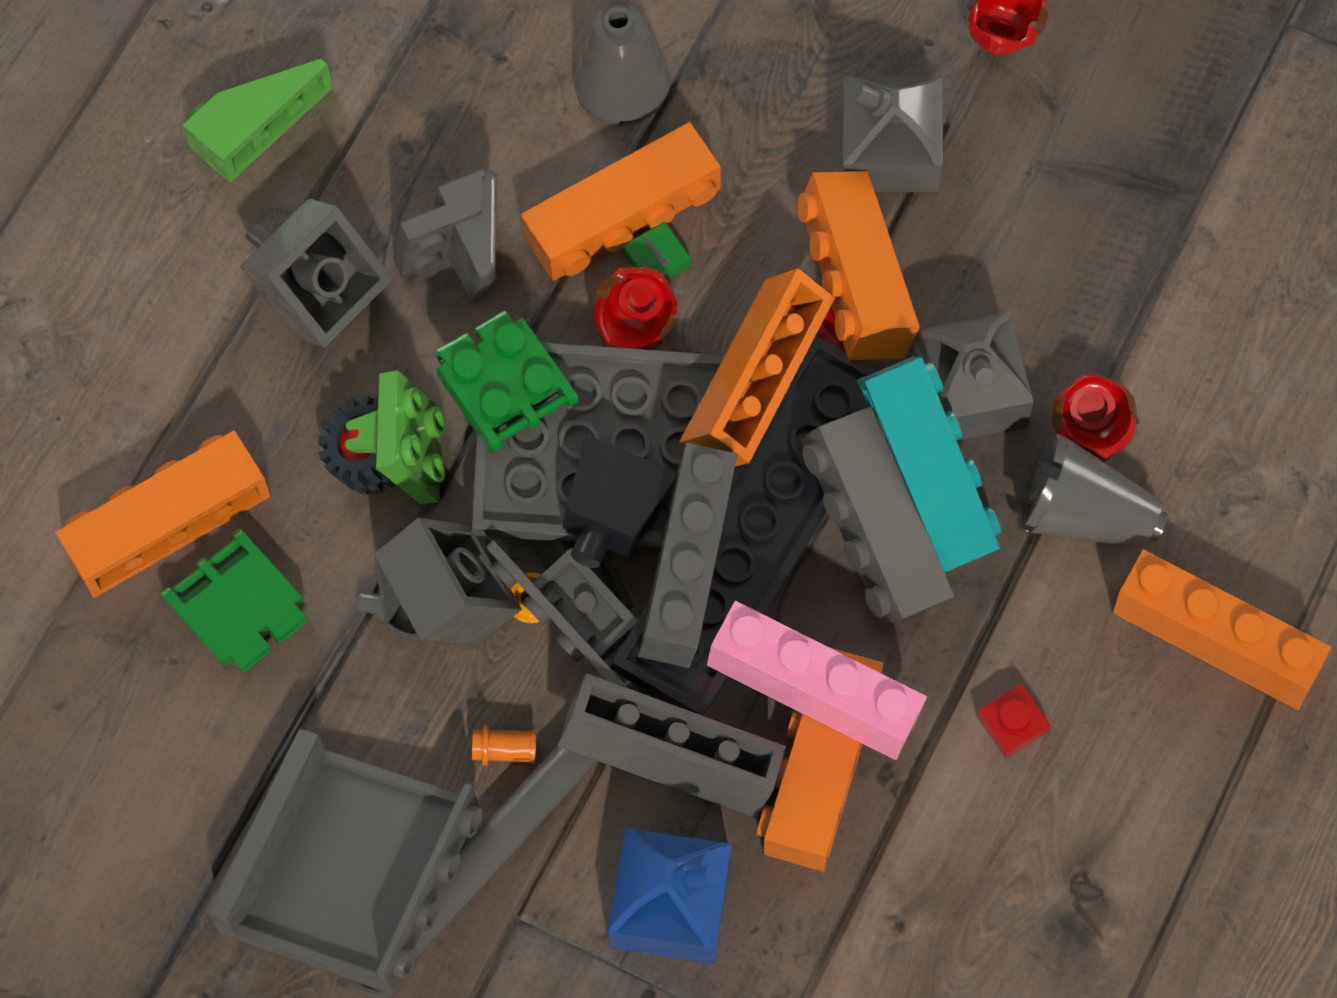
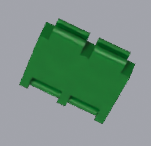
[435,310,579,453]
[159,528,308,674]

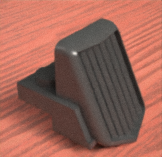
[393,169,497,304]

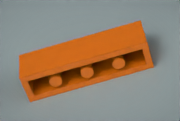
[520,122,721,281]
[797,171,920,361]
[679,268,835,467]
[55,430,271,599]
[1113,549,1332,711]
[757,647,884,872]

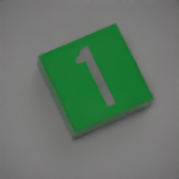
[623,222,691,280]

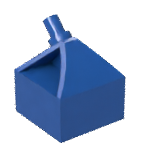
[608,828,732,964]

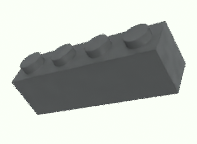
[800,406,955,628]
[638,442,737,668]
[557,673,786,818]

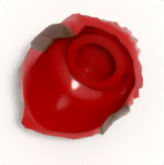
[966,0,1049,56]
[593,266,678,350]
[1052,373,1139,463]

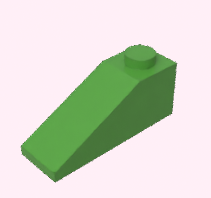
[182,59,333,183]

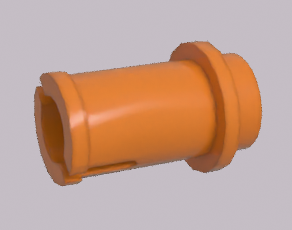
[472,724,536,766]

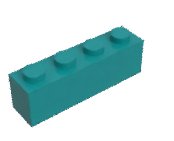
[857,356,1002,573]

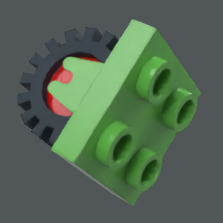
[318,370,446,505]

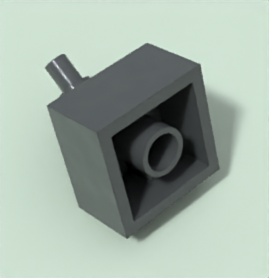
[842,76,943,193]
[239,198,393,348]
[907,311,1033,440]
[357,518,522,645]

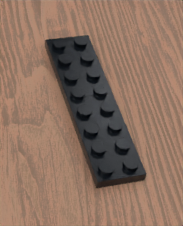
[610,335,877,716]

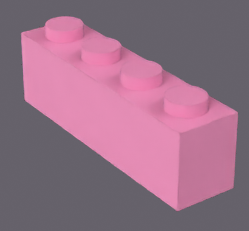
[707,601,927,760]

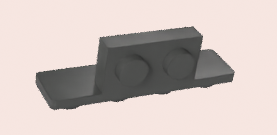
[486,540,638,689]

